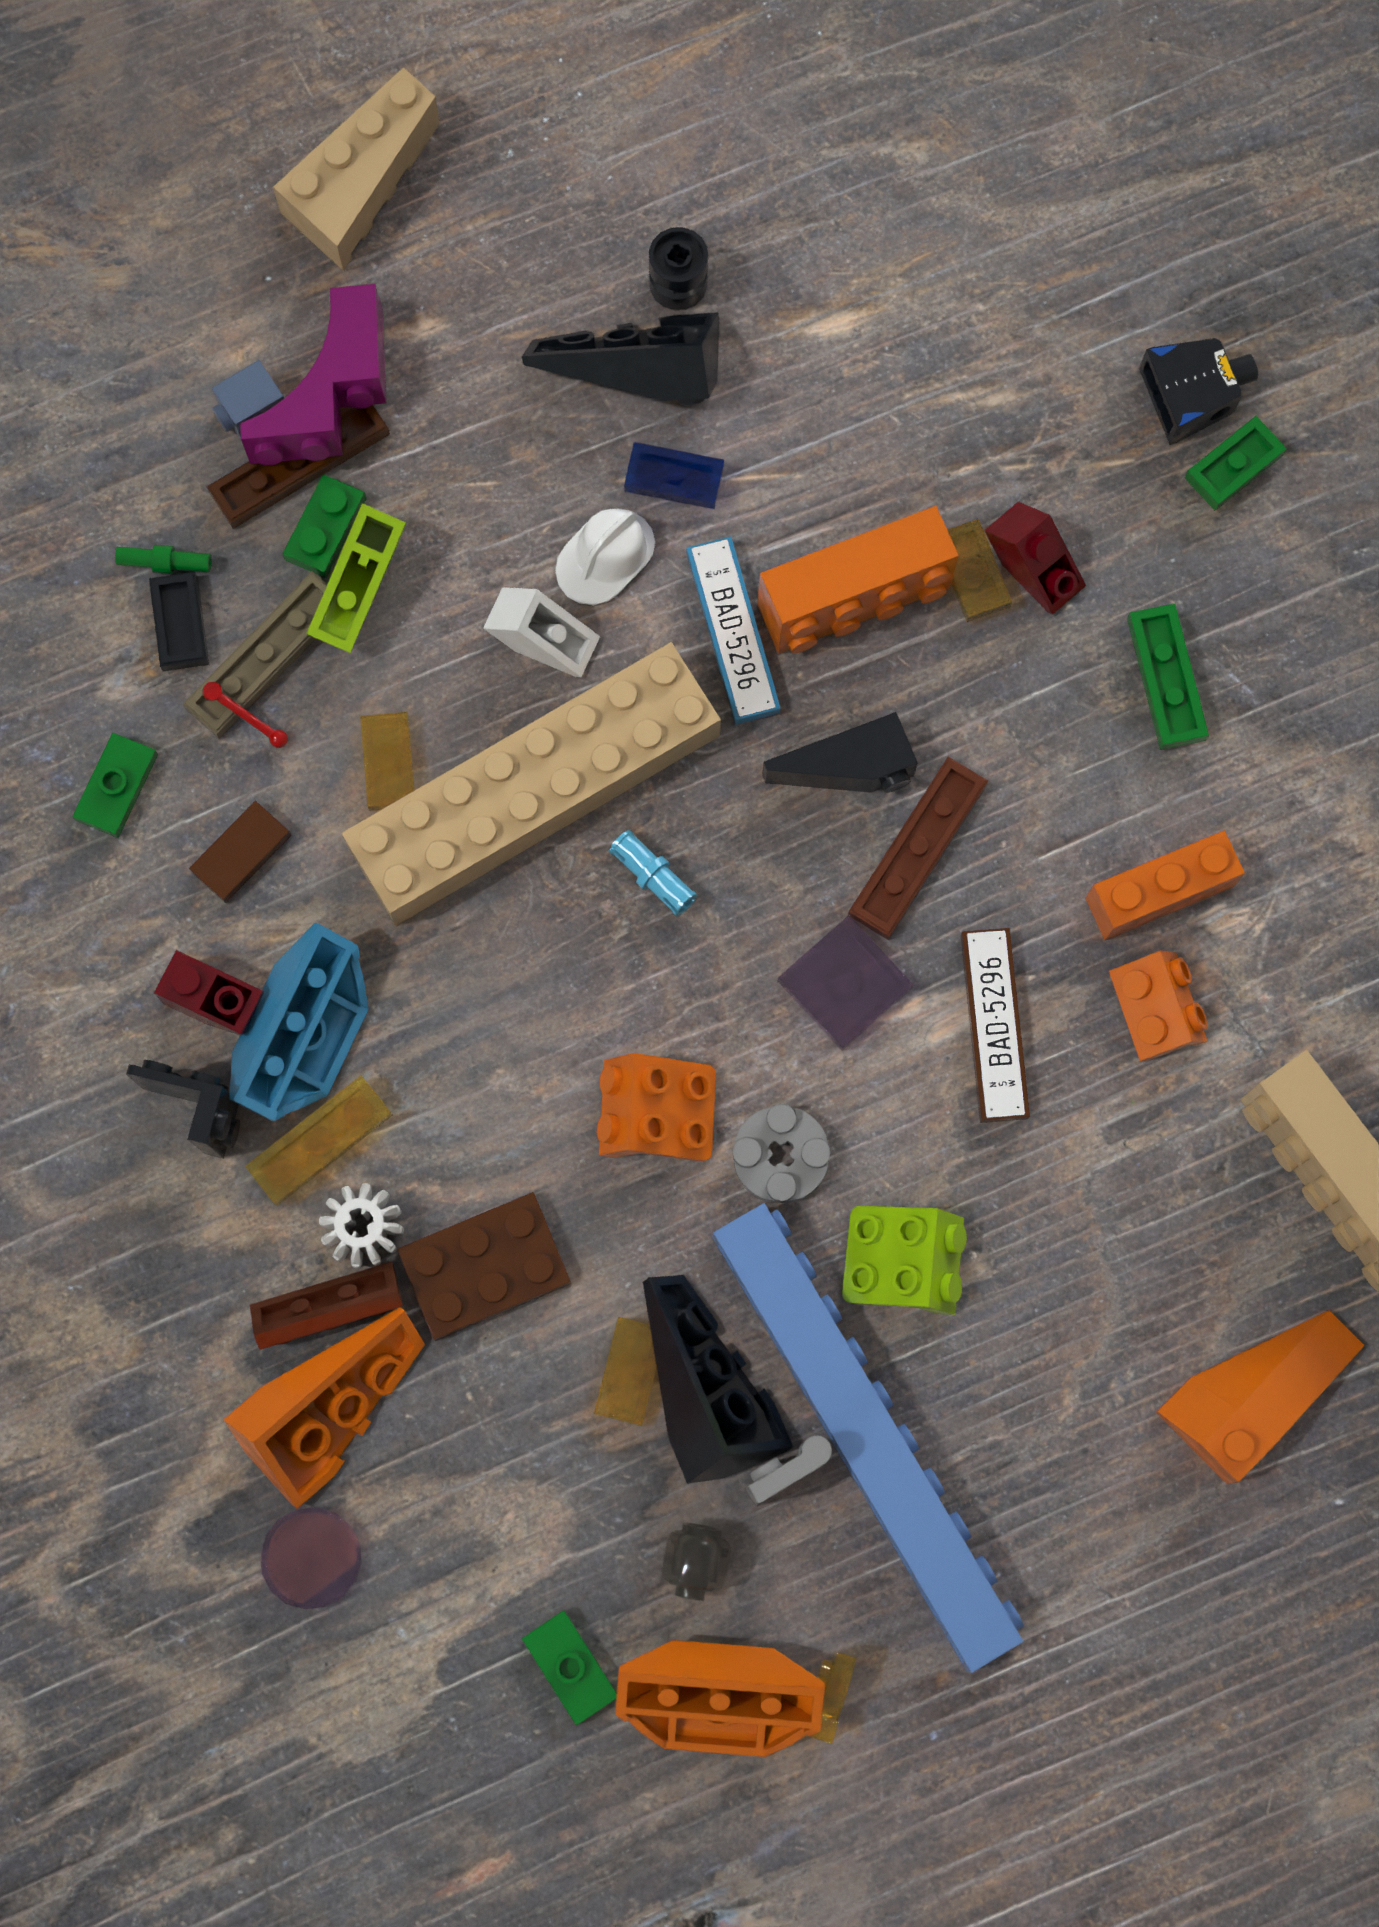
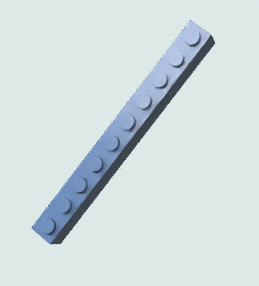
[712,1203,1024,1673]

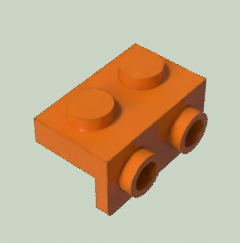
[1109,950,1208,1061]

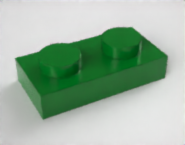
[1184,416,1287,511]
[282,474,367,578]

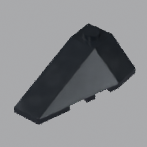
[522,312,720,405]
[643,1275,793,1484]

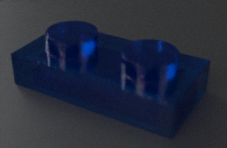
[624,442,725,509]

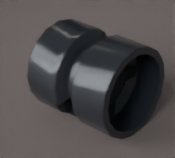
[649,227,708,310]

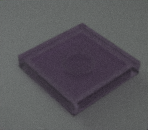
[777,915,914,1051]

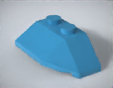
[229,923,369,1121]

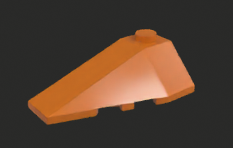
[223,1307,425,1509]
[1156,1310,1365,1484]

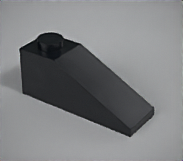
[762,712,918,793]

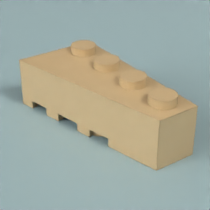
[273,67,440,271]

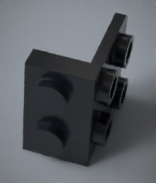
[126,1060,240,1159]

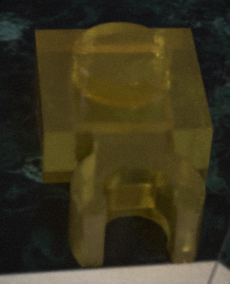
[812,1651,857,1744]

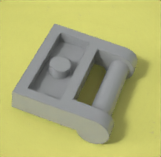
[746,1435,832,1506]

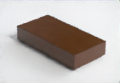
[189,800,292,904]

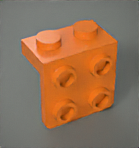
[597,1053,716,1161]

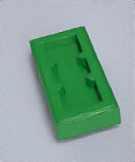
[72,732,158,838]
[521,1610,617,1726]

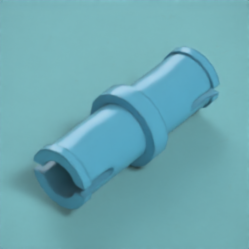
[609,830,698,917]

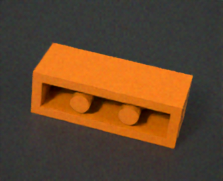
[1085,830,1245,941]

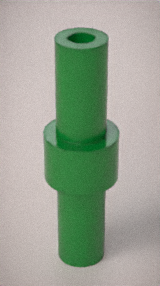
[115,545,212,574]

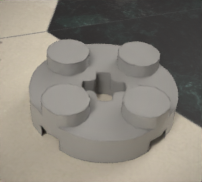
[733,1104,831,1203]

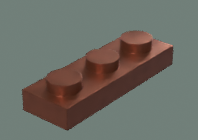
[250,1261,403,1350]

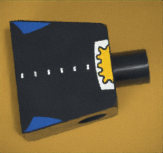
[1139,338,1258,445]

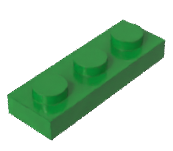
[1127,603,1209,750]

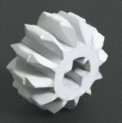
[319,1183,404,1268]

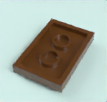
[397,1192,571,1341]

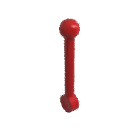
[202,682,288,748]

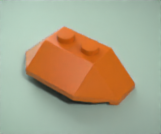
[615,1640,825,1757]

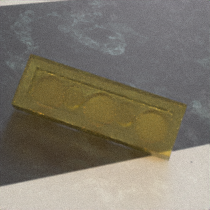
[245,1075,393,1206]

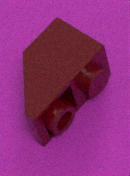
[984,502,1086,615]
[154,950,264,1036]

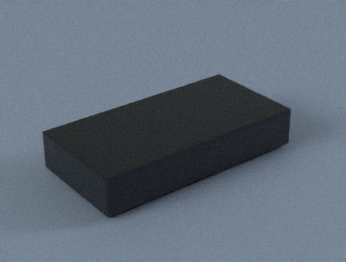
[149,572,209,672]

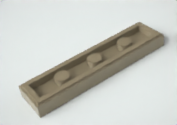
[183,571,327,739]

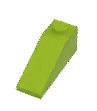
[306,503,406,653]

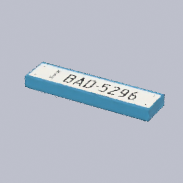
[686,536,781,725]

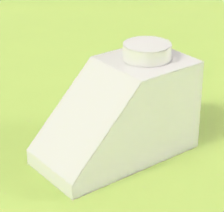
[483,587,600,677]

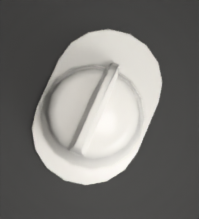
[555,508,655,606]

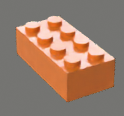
[757,506,959,654]

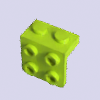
[842,1206,967,1315]

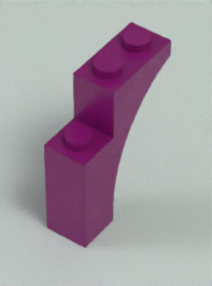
[240,284,387,465]

